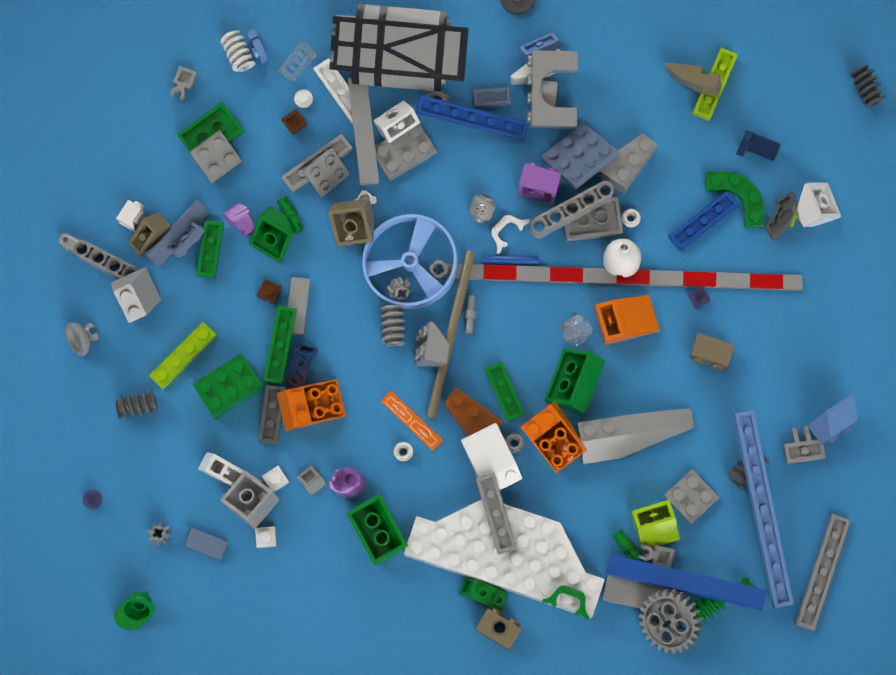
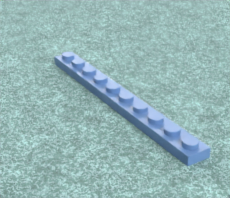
[733,410,794,608]

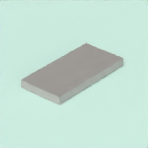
[602,575,685,612]

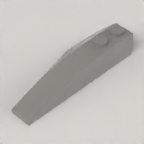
[577,408,694,465]

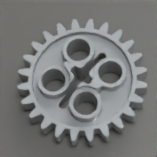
[638,589,702,654]

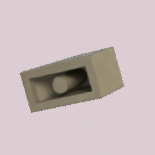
[128,212,171,256]

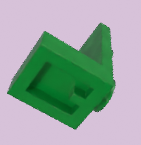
[459,576,508,612]

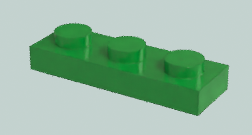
[196,220,224,279]
[484,362,525,422]

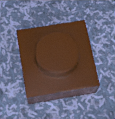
[281,109,307,136]
[257,279,282,305]

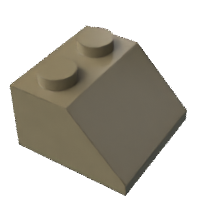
[328,198,374,246]

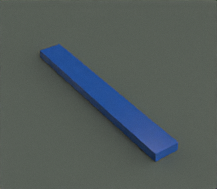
[606,554,767,611]

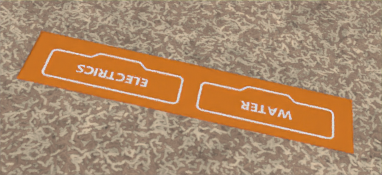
[381,391,443,451]

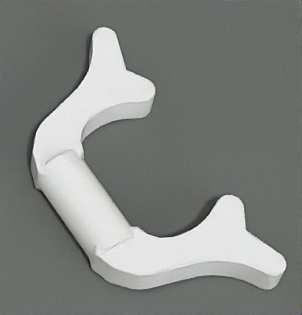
[491,215,530,255]

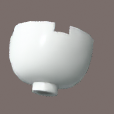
[603,239,641,277]

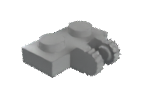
[783,426,826,464]

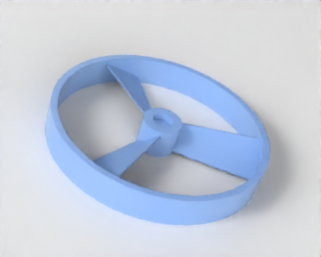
[362,214,458,309]

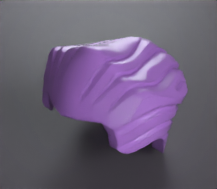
[222,204,255,237]
[329,467,366,499]

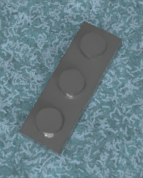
[258,385,286,445]

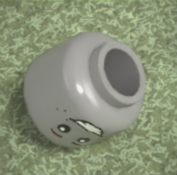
[469,193,496,223]

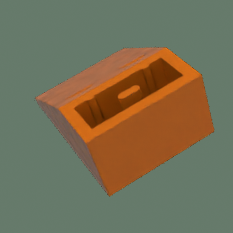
[594,295,660,346]
[276,379,346,431]
[521,401,587,473]

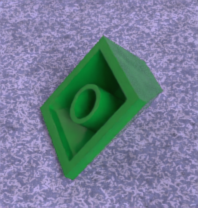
[249,206,294,263]

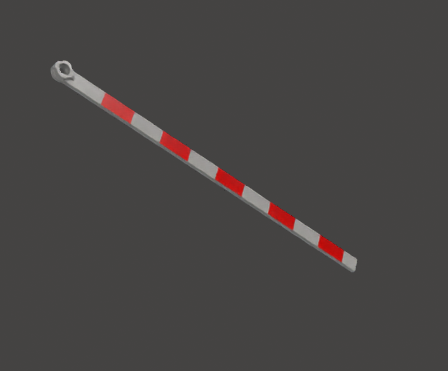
[429,260,802,291]

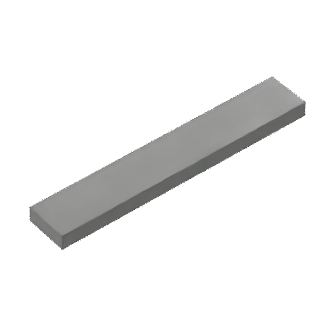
[348,78,379,186]
[795,513,851,632]

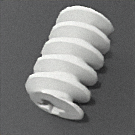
[220,30,256,72]

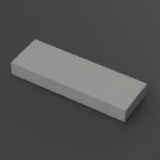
[288,277,311,336]

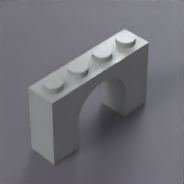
[527,50,578,129]

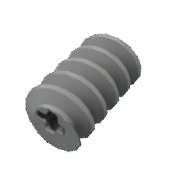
[380,305,406,347]

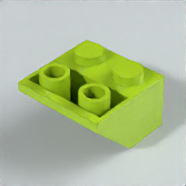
[630,500,680,552]

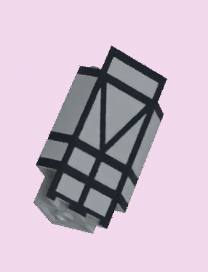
[329,4,469,92]

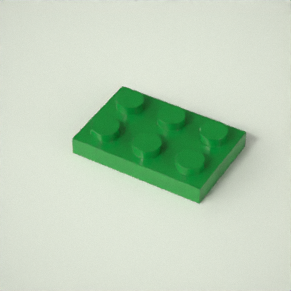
[177,102,245,152]

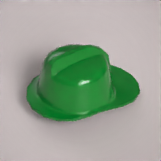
[114,591,155,630]

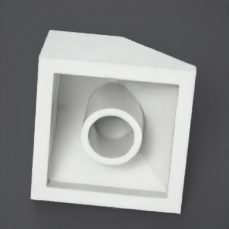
[796,183,841,227]

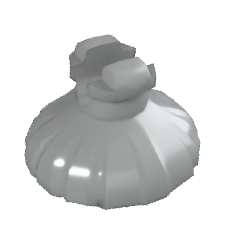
[65,323,100,356]

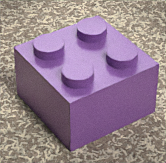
[518,163,562,205]

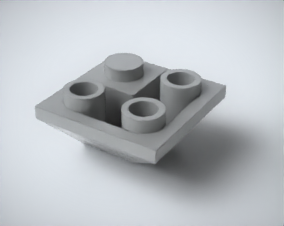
[413,322,449,367]

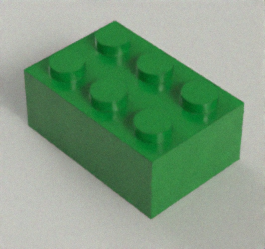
[192,353,264,420]

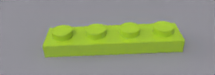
[692,48,738,122]
[149,322,217,390]

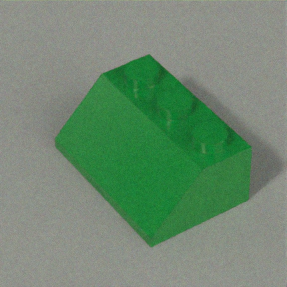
[544,348,605,414]
[346,494,409,565]

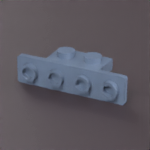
[146,200,209,267]

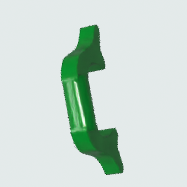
[542,585,589,620]

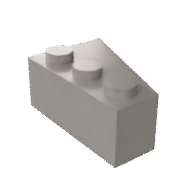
[595,134,658,195]

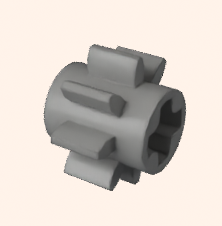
[387,277,412,302]
[147,522,172,547]

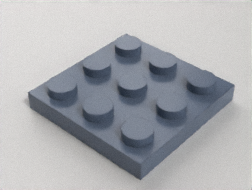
[541,122,619,189]

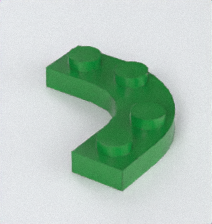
[705,171,764,228]

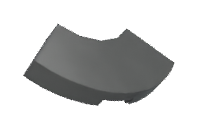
[765,191,797,241]

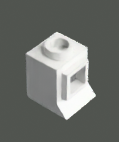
[116,200,145,233]

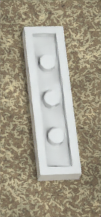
[313,58,353,125]

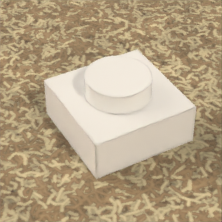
[262,466,289,492]
[255,526,277,548]

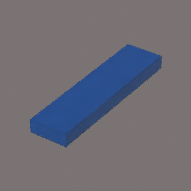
[668,191,739,252]

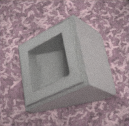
[297,465,326,495]

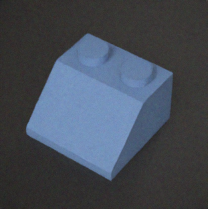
[808,394,857,445]

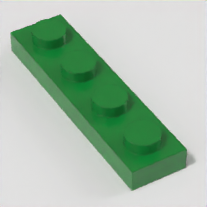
[263,305,298,384]

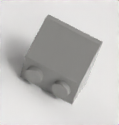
[111,267,161,323]
[220,470,280,530]

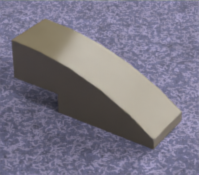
[665,62,722,97]

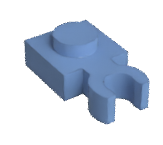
[247,29,268,64]

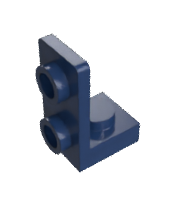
[736,130,781,161]
[285,343,318,388]

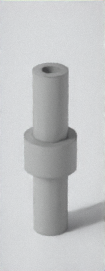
[464,295,476,334]

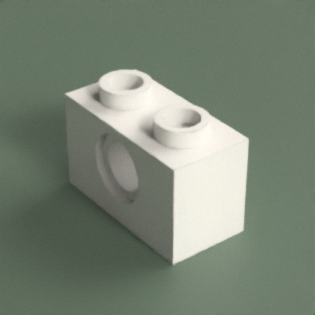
[373,101,420,143]

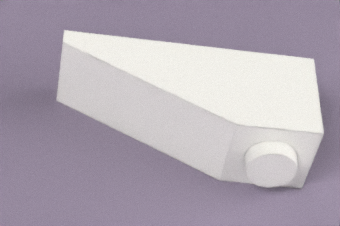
[198,452,262,487]

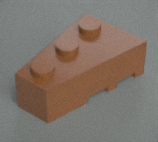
[444,388,503,437]

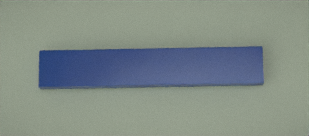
[416,95,529,141]

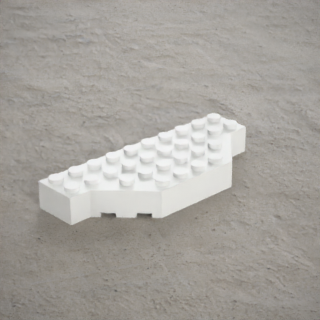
[404,500,605,619]

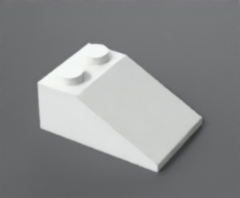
[461,423,523,490]

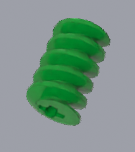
[693,597,726,625]

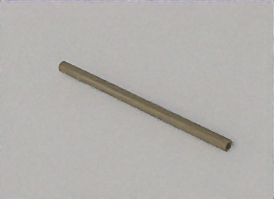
[426,251,475,419]

